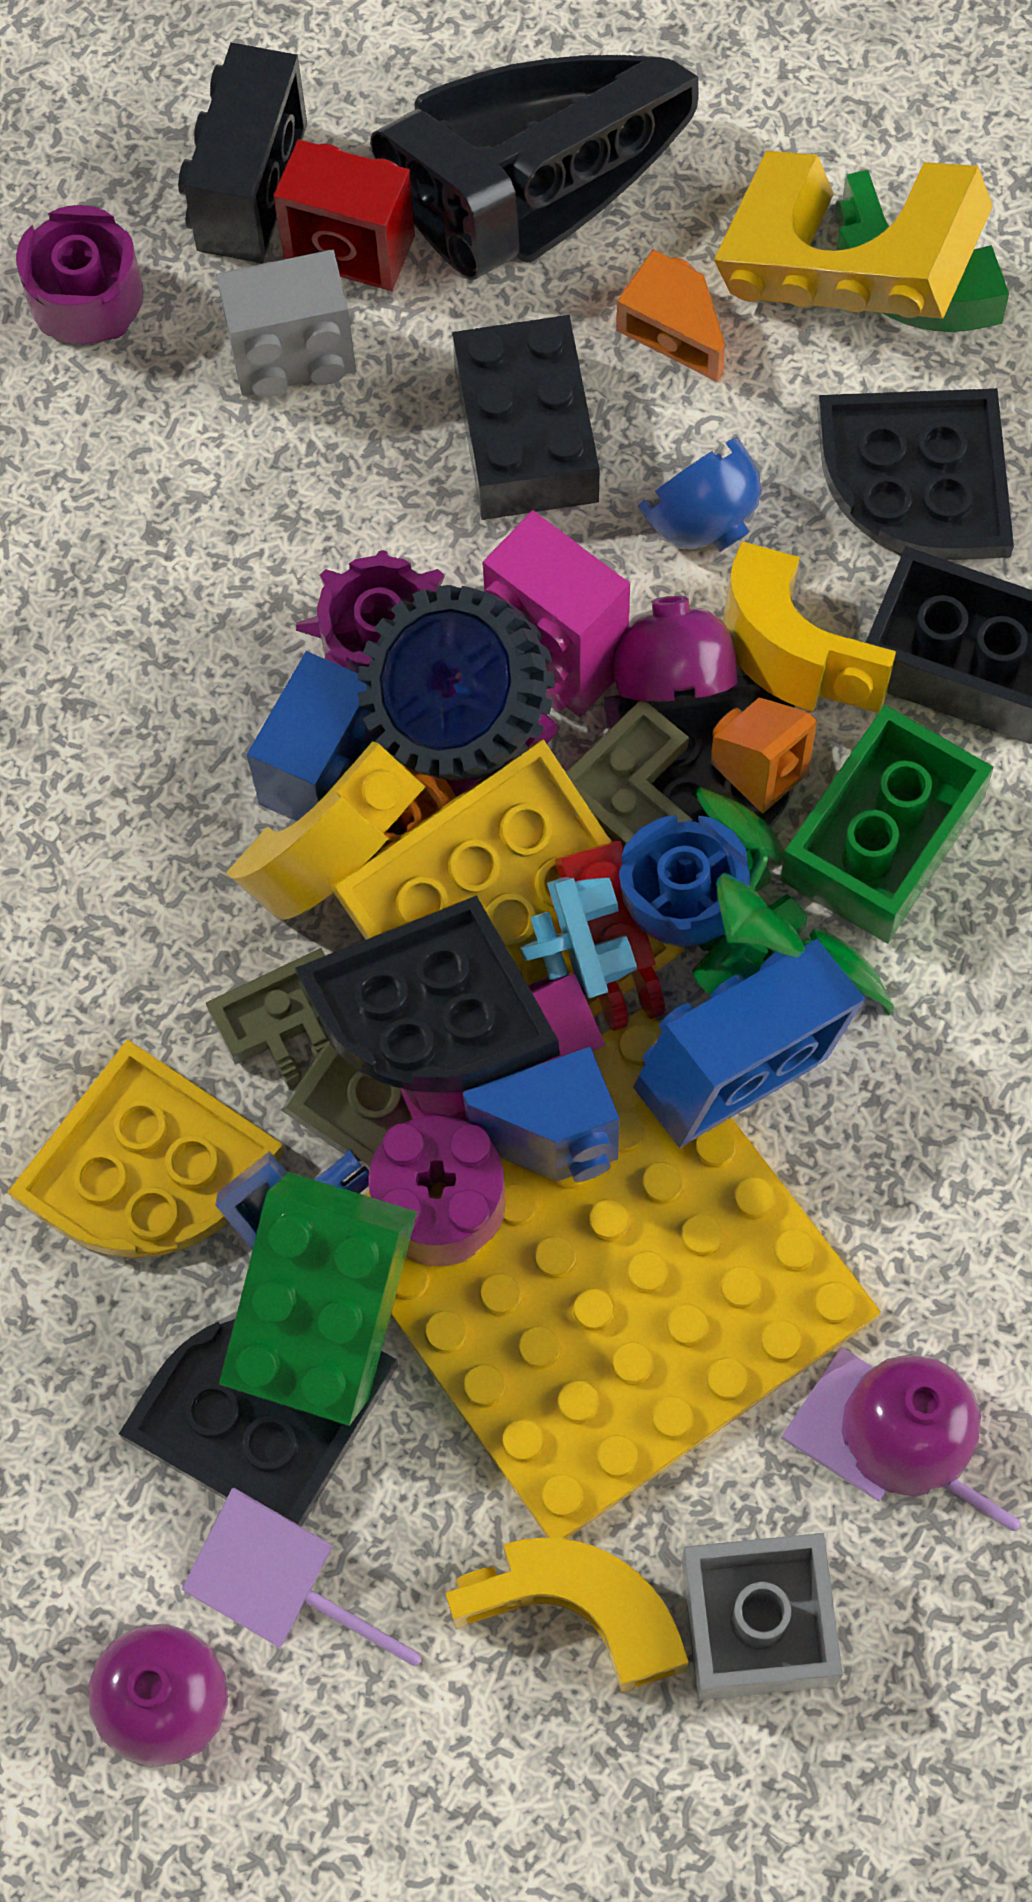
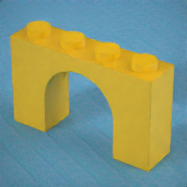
[714,151,993,319]

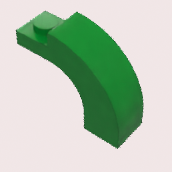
[835,170,1009,332]

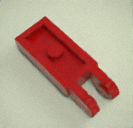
[555,840,666,1031]

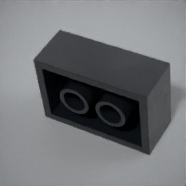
[178,42,307,264]
[452,315,600,520]
[865,546,1032,744]

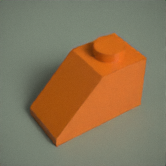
[616,249,725,382]
[711,697,817,813]

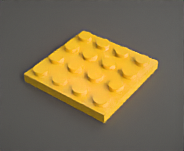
[330,739,684,1017]

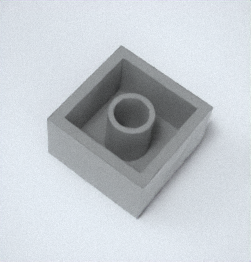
[216,249,356,397]
[682,1533,843,1700]

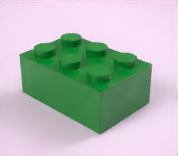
[780,704,994,944]
[219,1172,417,1426]

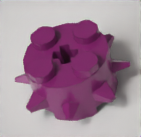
[296,550,465,695]

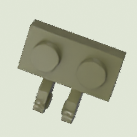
[206,948,327,1090]

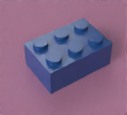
[633,939,866,1148]

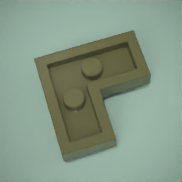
[566,701,692,850]

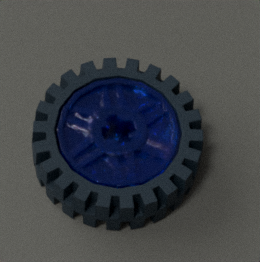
[358,585,555,781]

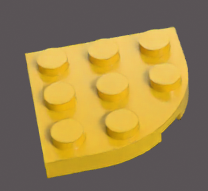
[7,1039,285,1258]

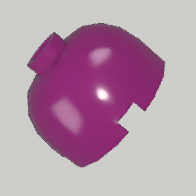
[613,596,738,701]
[841,1354,981,1497]
[88,1624,228,1768]

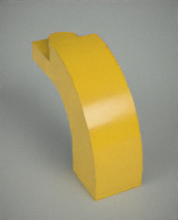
[723,541,896,713]
[225,741,425,919]
[445,1538,689,1693]

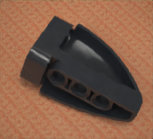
[370,55,699,280]

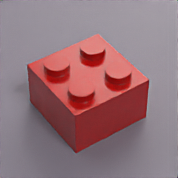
[274,139,415,291]

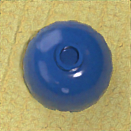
[638,437,762,552]
[619,815,750,947]

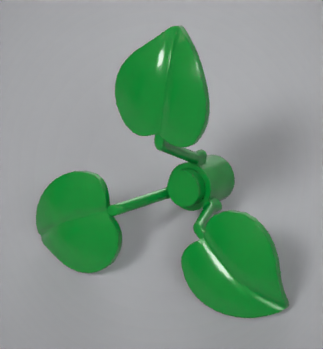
[691,787,894,1015]

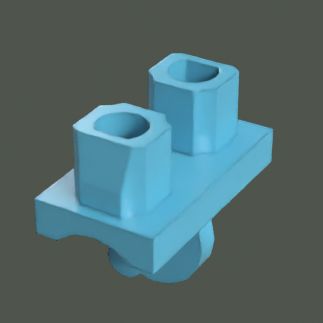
[520,877,637,998]

